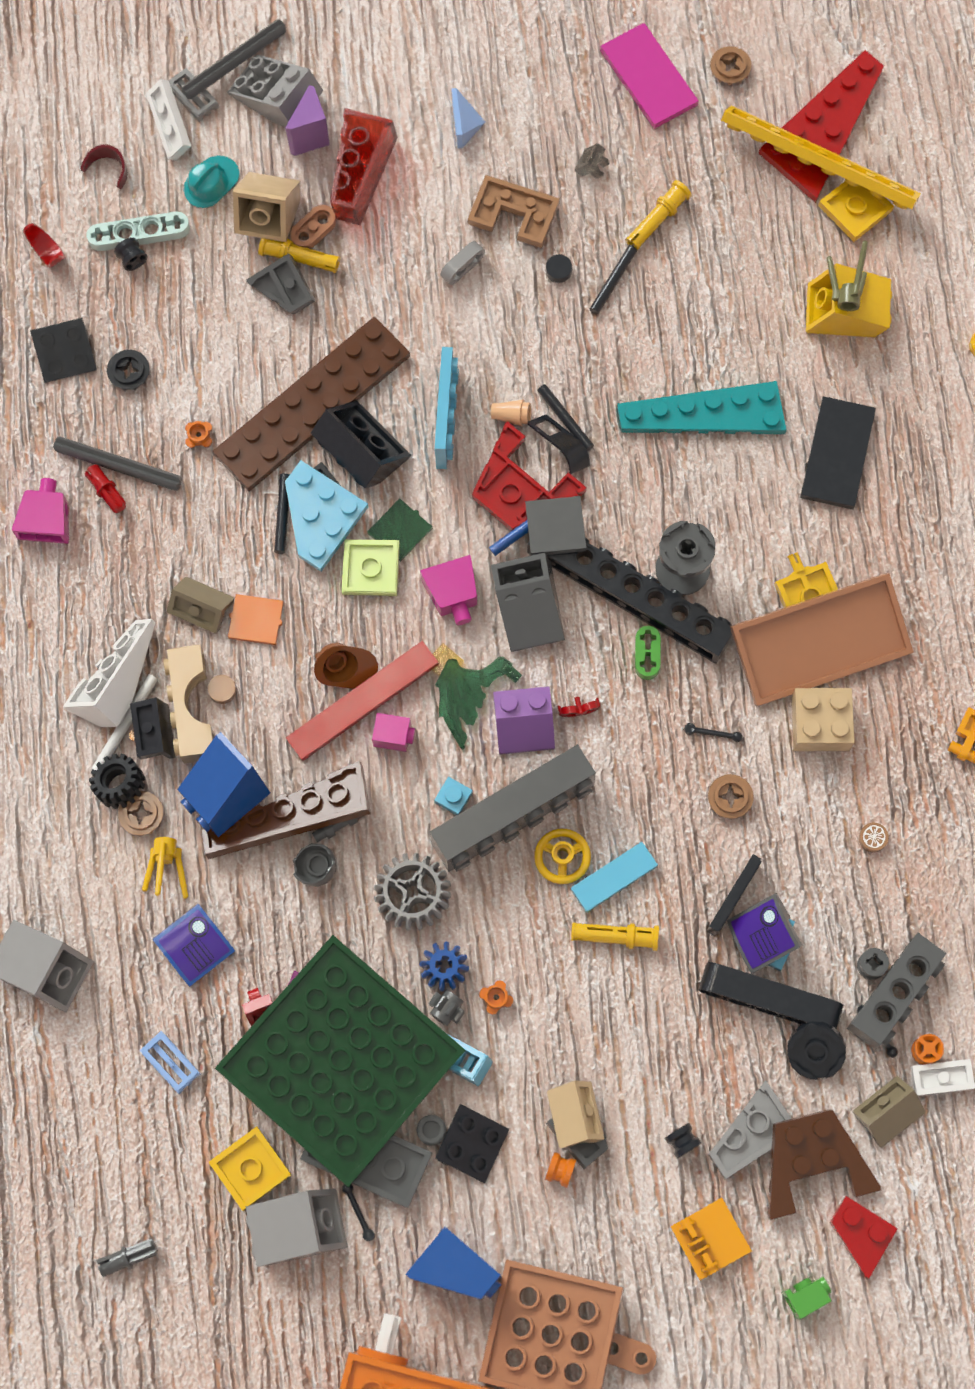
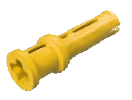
[625,180,692,251]
[258,238,340,273]
[571,922,659,951]

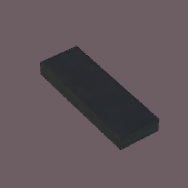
[707,854,762,936]

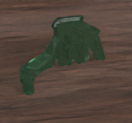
[435,656,522,750]

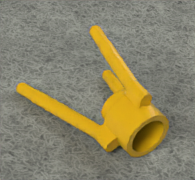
[142,837,188,899]

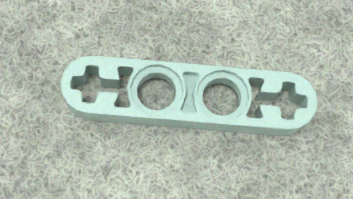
[86,212,190,251]

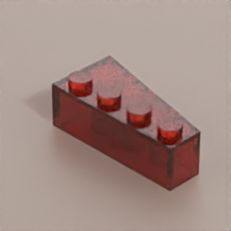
[330,108,398,225]

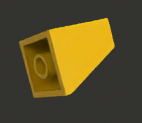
[806,263,892,338]

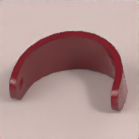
[80,144,128,189]

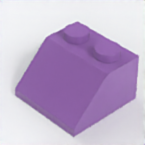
[493,686,555,755]

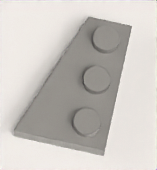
[708,1080,792,1180]

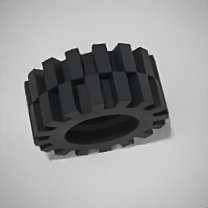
[89,753,145,809]

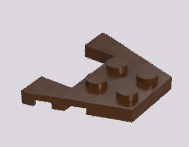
[767,1109,881,1220]

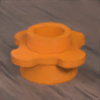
[185,421,212,448]
[479,980,513,1015]

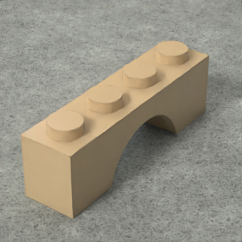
[163,645,215,764]

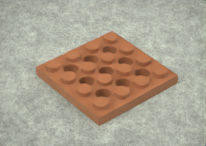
[478,1259,624,1389]

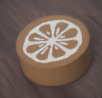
[859,823,889,853]

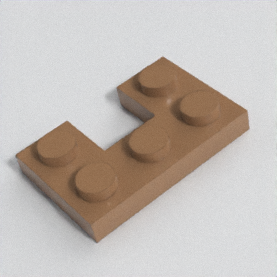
[467,175,560,248]

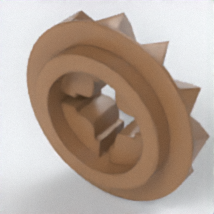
[710,46,752,86]
[708,774,754,820]
[118,791,164,837]

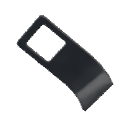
[528,415,590,474]

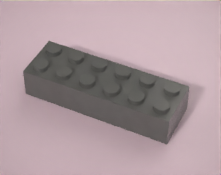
[429,744,596,872]

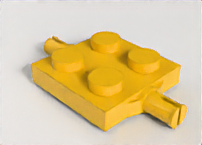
[774,552,838,608]

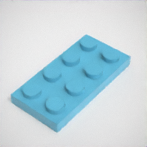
[434,347,459,469]

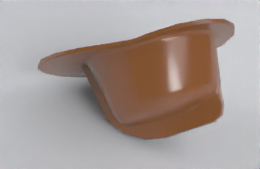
[314,643,378,689]

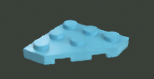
[285,460,368,572]

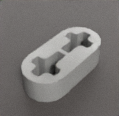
[440,241,485,285]

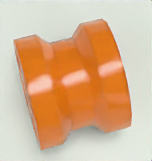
[911,1034,944,1065]
[545,1152,576,1188]

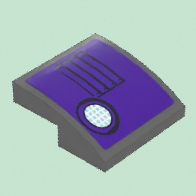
[727,892,803,974]

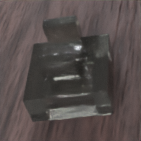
[574,143,610,178]

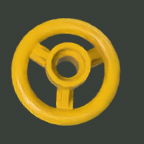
[534,828,591,884]

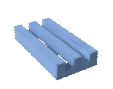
[140,1031,201,1094]

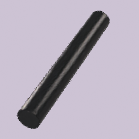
[589,245,637,315]
[537,384,594,452]
[274,473,290,554]

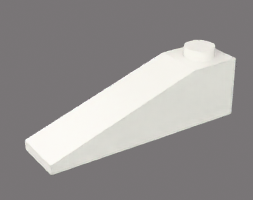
[63,619,156,727]

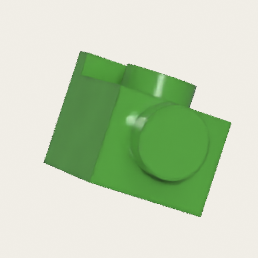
[781,1276,832,1319]

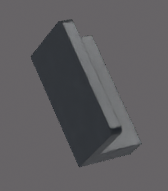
[130,697,176,760]

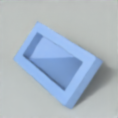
[451,88,485,148]

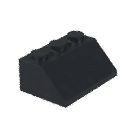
[311,400,411,489]

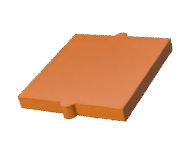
[228,594,284,645]

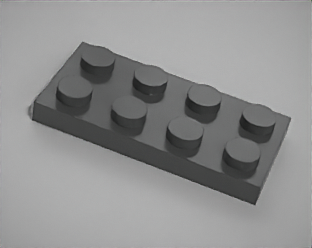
[300,1135,433,1208]

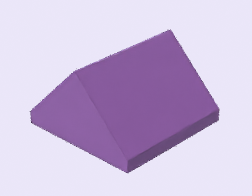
[285,85,330,156]

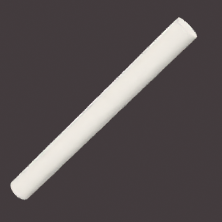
[91,674,158,770]

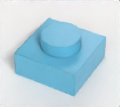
[434,776,473,815]

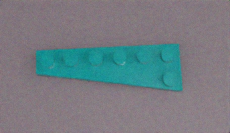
[617,381,787,434]

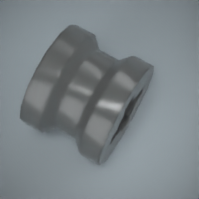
[857,948,889,980]

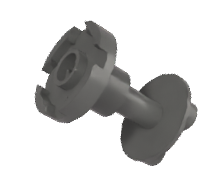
[655,521,715,595]

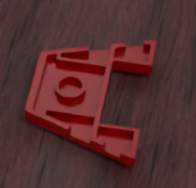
[472,421,587,531]

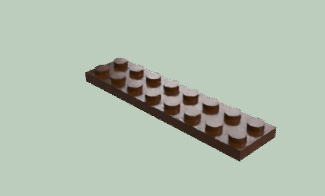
[213,316,411,492]

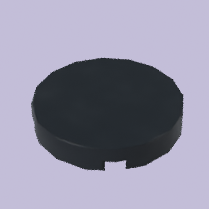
[787,1021,846,1080]

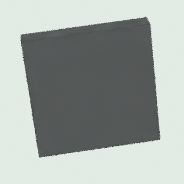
[525,496,586,556]

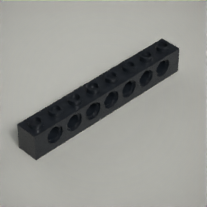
[527,537,733,664]

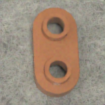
[290,205,336,249]
[608,1333,656,1374]

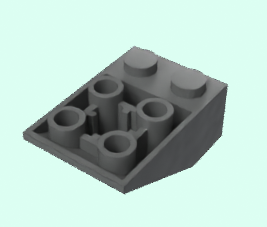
[491,553,565,652]

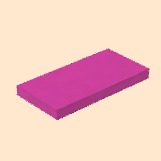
[600,23,699,129]

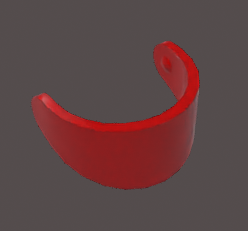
[23,223,65,268]

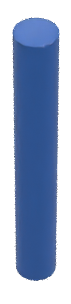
[489,520,528,556]

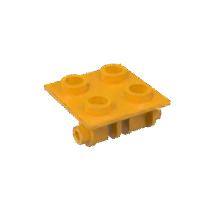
[670,1198,752,1280]

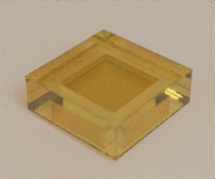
[431,643,464,683]

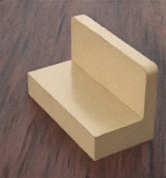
[547,1081,604,1148]

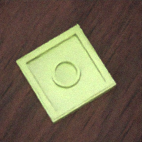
[342,539,400,596]

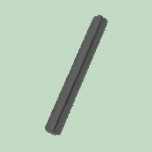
[181,19,286,99]
[53,436,182,491]

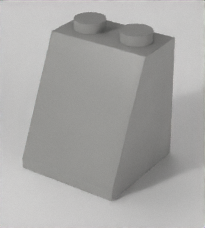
[0,920,94,1013]
[246,1188,347,1267]

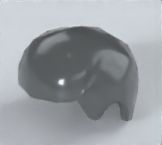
[293,843,337,887]

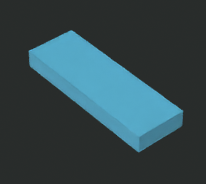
[571,842,658,913]

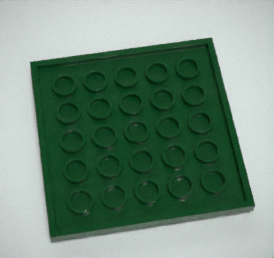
[214,935,465,1187]

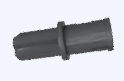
[97,1239,158,1278]

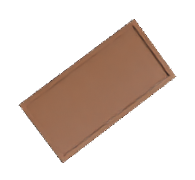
[730,573,914,706]

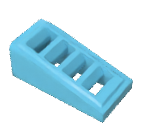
[448,1034,493,1086]

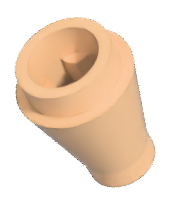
[491,399,532,426]

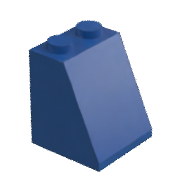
[177,732,271,837]
[405,1227,501,1300]

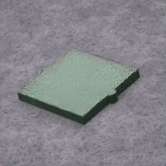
[367,498,433,562]

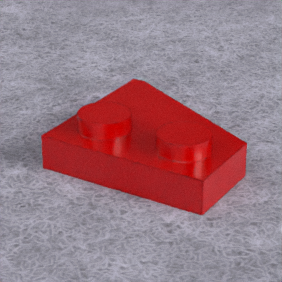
[830,1196,898,1279]

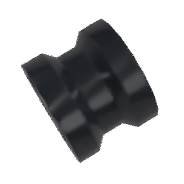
[114,237,148,271]
[664,1123,702,1159]

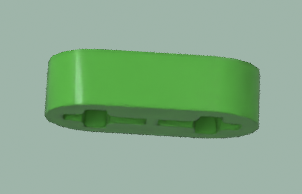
[635,626,661,680]

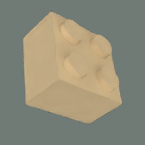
[791,688,854,751]

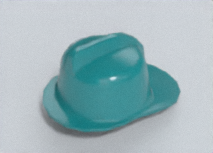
[183,155,240,208]

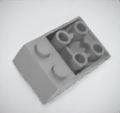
[227,54,323,127]

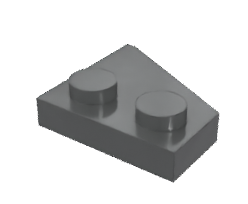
[246,253,315,315]

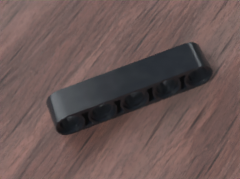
[698,962,844,1029]

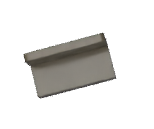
[166,577,234,634]
[852,1075,925,1147]

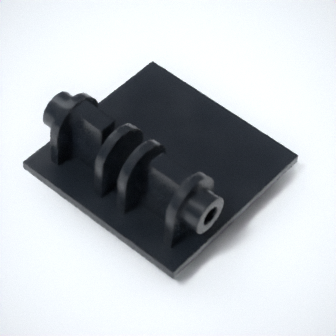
[30,317,97,383]
[435,1104,509,1183]

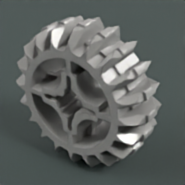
[374,853,451,931]

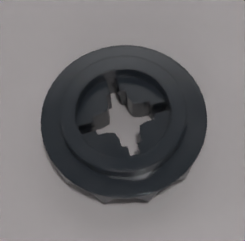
[107,350,150,391]

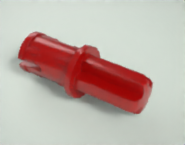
[84,464,126,513]

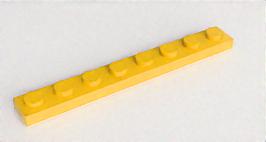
[721,105,921,210]

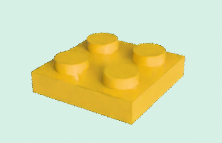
[818,181,894,242]
[209,1126,292,1211]

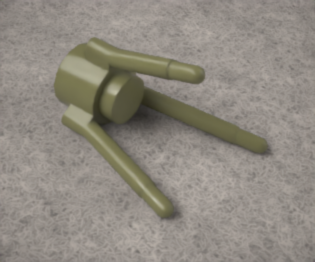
[827,240,868,311]

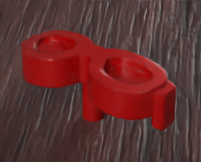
[558,697,600,717]

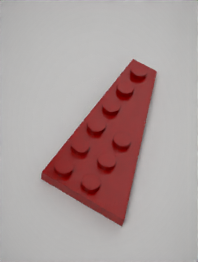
[758,50,884,203]

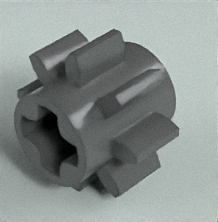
[429,990,465,1026]

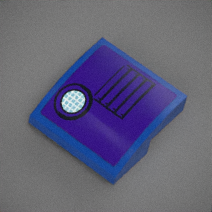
[152,904,235,987]

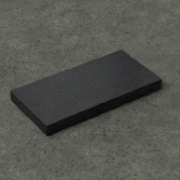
[800,396,876,510]

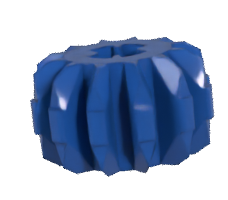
[420,941,469,992]

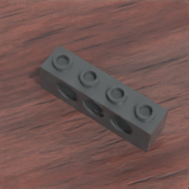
[846,933,947,1050]

